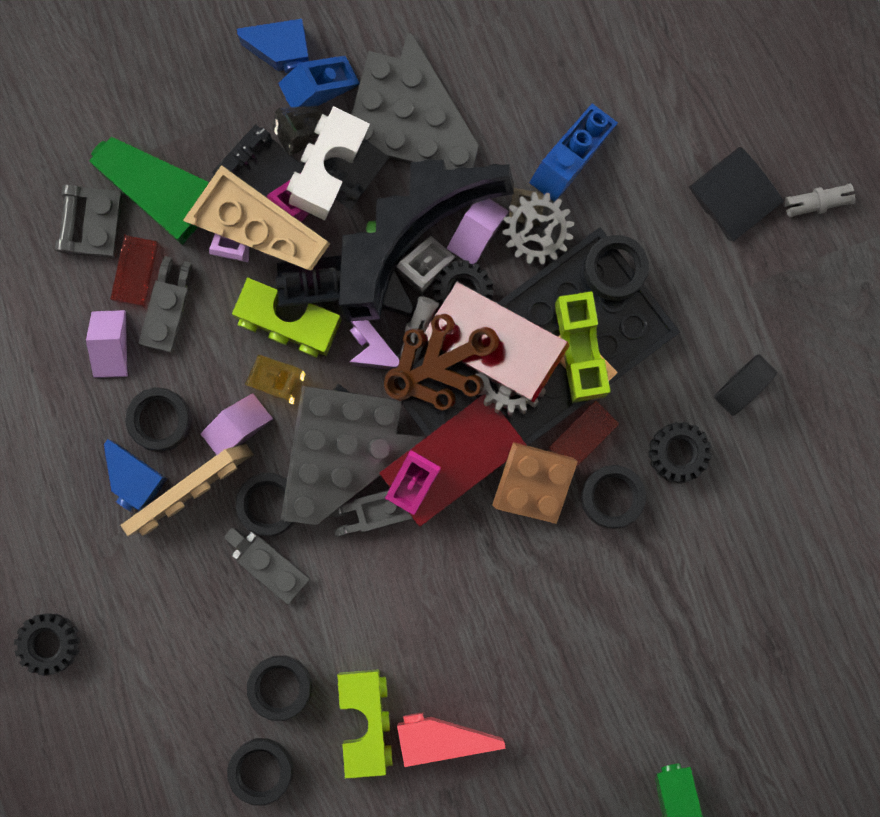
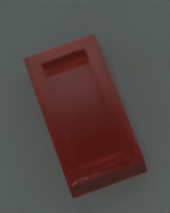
[110,235,158,307]
[549,401,619,467]

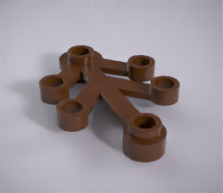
[384,314,499,410]

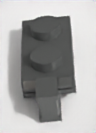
[224,527,310,605]

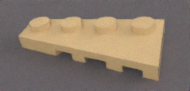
[183,165,331,271]
[120,444,254,536]

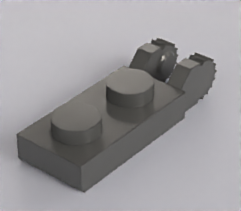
[138,256,193,353]
[330,490,413,537]

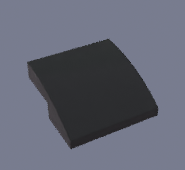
[689,147,784,242]

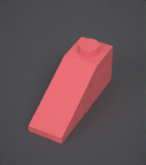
[397,713,506,767]

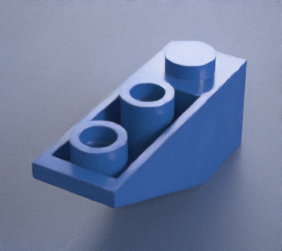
[529,103,618,202]

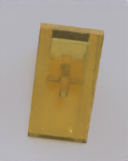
[245,354,305,405]

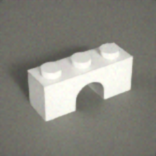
[287,106,370,220]

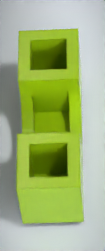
[232,277,342,358]
[555,291,610,403]
[337,670,393,779]

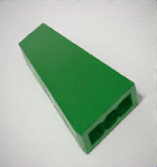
[89,137,209,245]
[655,763,703,817]

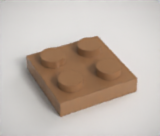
[492,442,578,524]

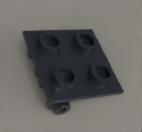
[212,124,302,197]
[298,138,389,210]
[276,255,342,307]

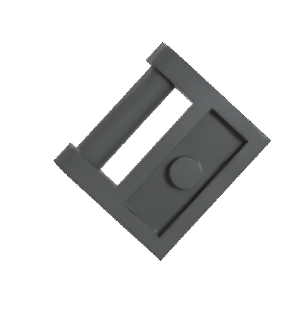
[55,185,123,258]

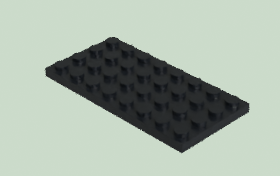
[398,227,680,478]

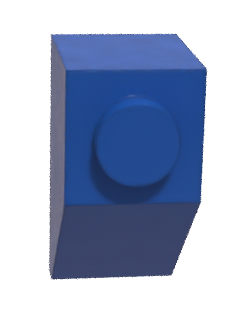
[237,19,309,74]
[278,56,360,112]
[104,439,167,513]

